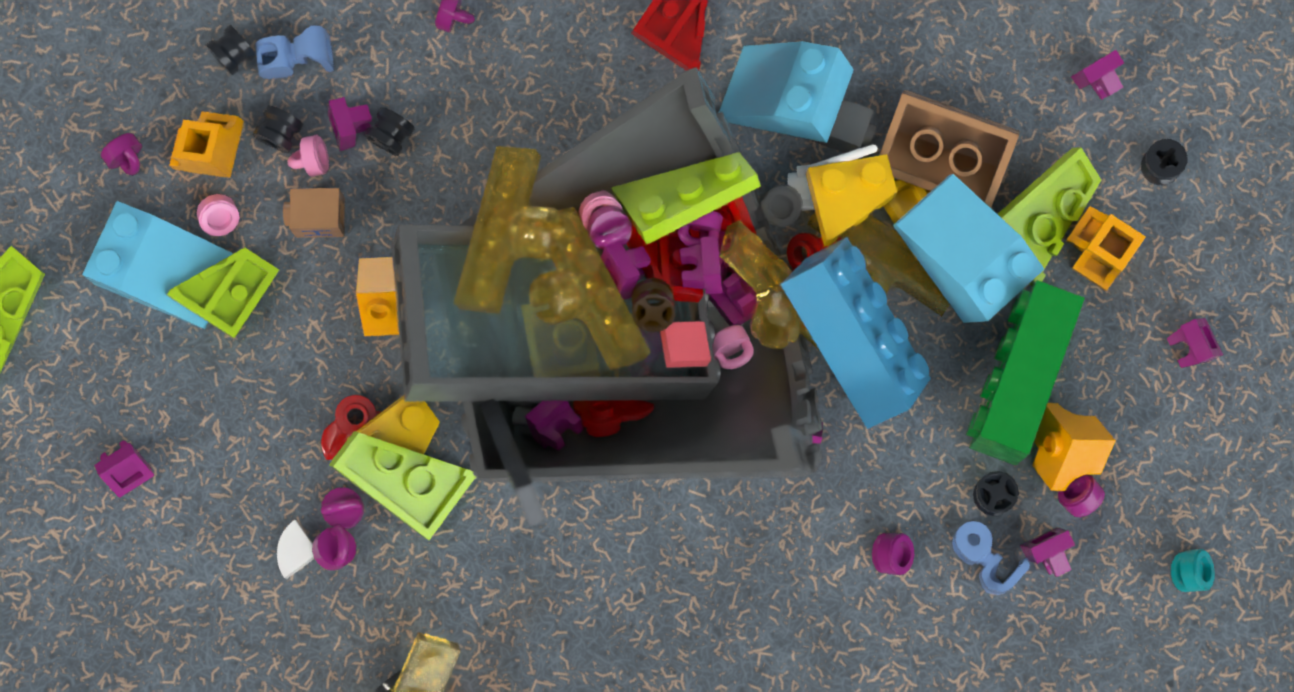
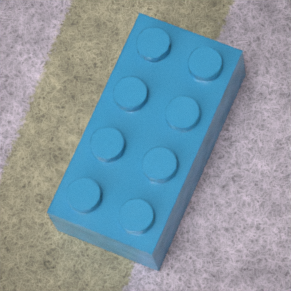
[780,237,931,429]

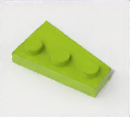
[998,147,1101,286]
[611,152,761,244]
[0,246,45,373]
[329,431,476,540]

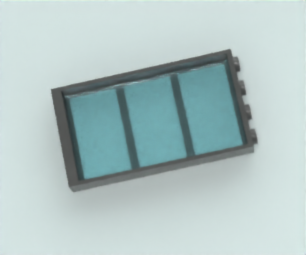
[391,224,721,402]

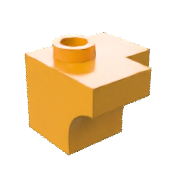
[169,111,244,178]
[1066,206,1146,291]
[356,257,424,336]
[1032,403,1116,491]

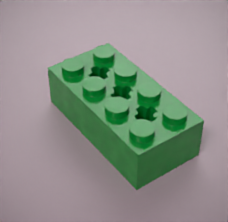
[966,280,1085,466]

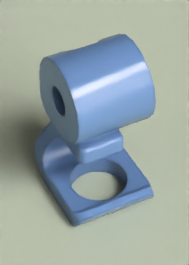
[255,26,334,79]
[952,521,1030,595]

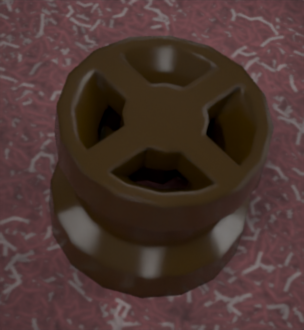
[631,278,675,332]

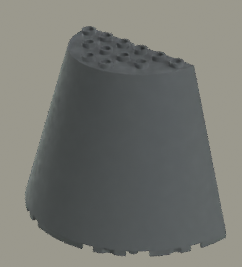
[431,68,823,483]

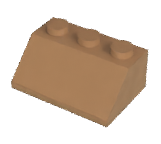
[879,89,1019,208]

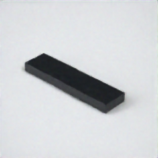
[479,399,545,527]

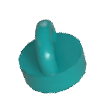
[1171,549,1215,592]

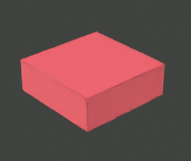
[660,321,711,368]

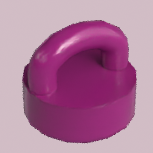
[435,0,475,33]
[100,133,142,176]
[587,206,632,250]
[678,211,723,246]
[1058,474,1105,517]
[321,487,364,529]
[312,525,357,571]
[872,532,914,575]

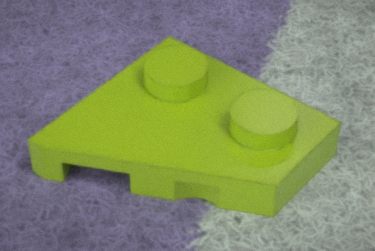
[166,248,279,338]

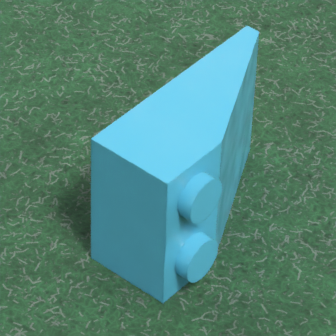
[719,41,854,143]
[893,174,1044,323]
[82,201,234,329]

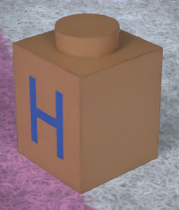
[283,188,345,238]

